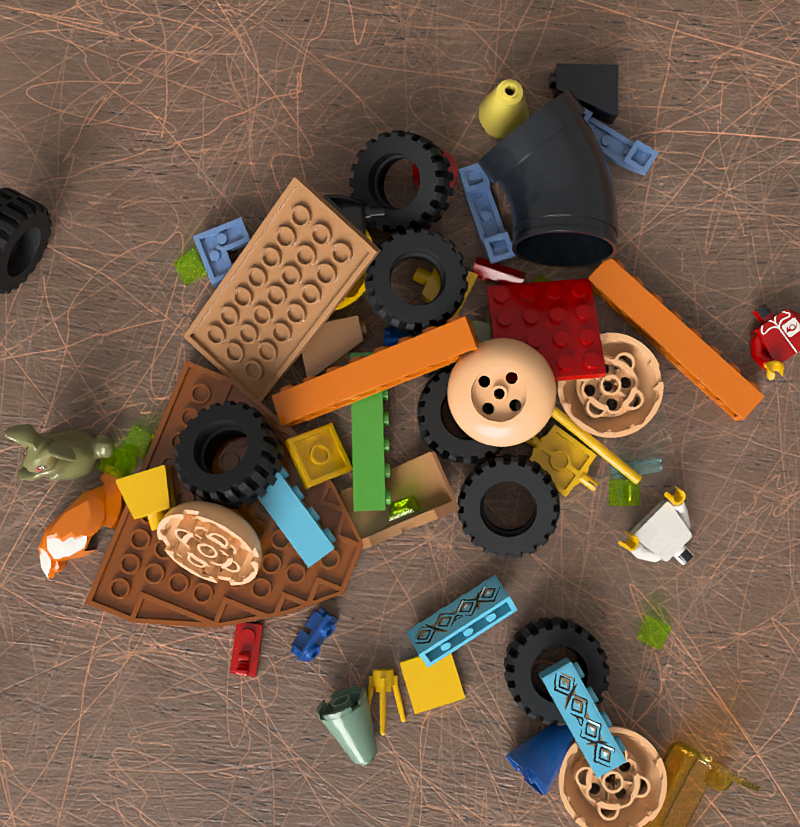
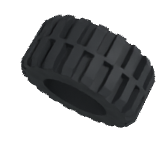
[349,130,454,234]
[0,187,52,294]
[365,227,469,334]
[417,364,518,464]
[174,401,284,509]
[458,454,560,559]
[504,617,610,726]

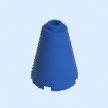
[505,722,575,795]

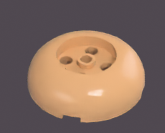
[557,333,664,438]
[447,338,557,447]
[157,501,262,585]
[558,725,667,827]

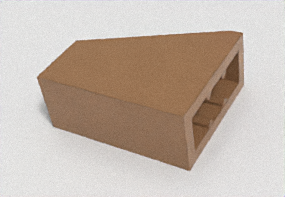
[302,315,368,377]

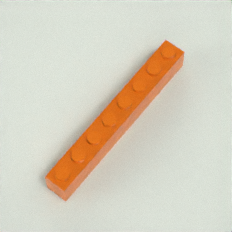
[588,258,765,421]
[272,316,479,427]

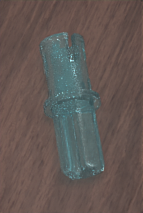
[609,457,663,479]

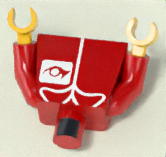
[750,304,800,380]

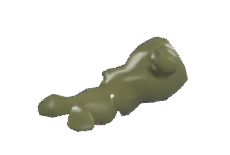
[5,424,115,481]

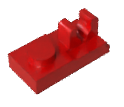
[472,256,525,285]
[230,622,264,677]

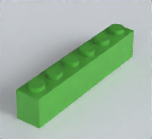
[350,352,391,511]

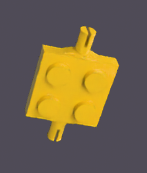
[525,424,599,497]

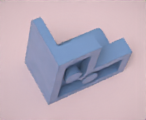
[193,217,251,288]

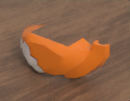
[38,467,126,579]

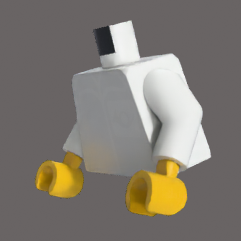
[618,485,694,565]

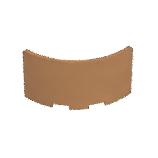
[339,451,460,550]

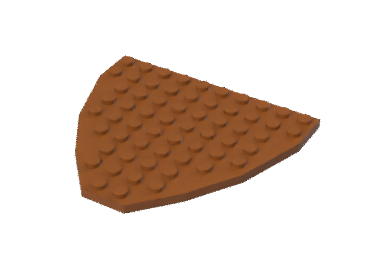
[85,360,364,628]

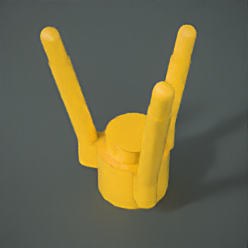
[367,668,406,735]

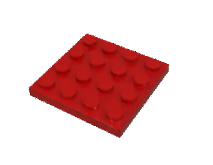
[486,278,607,384]

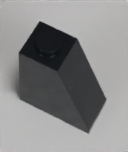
[549,63,618,124]

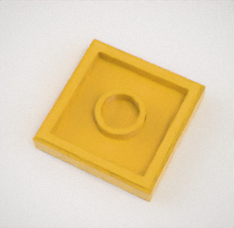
[285,422,353,489]
[399,653,465,714]

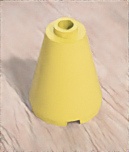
[479,79,529,139]

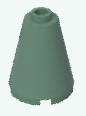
[316,686,378,765]

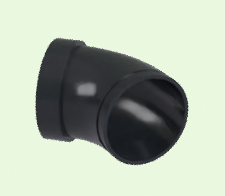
[478,89,618,267]

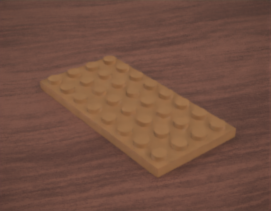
[183,176,381,403]

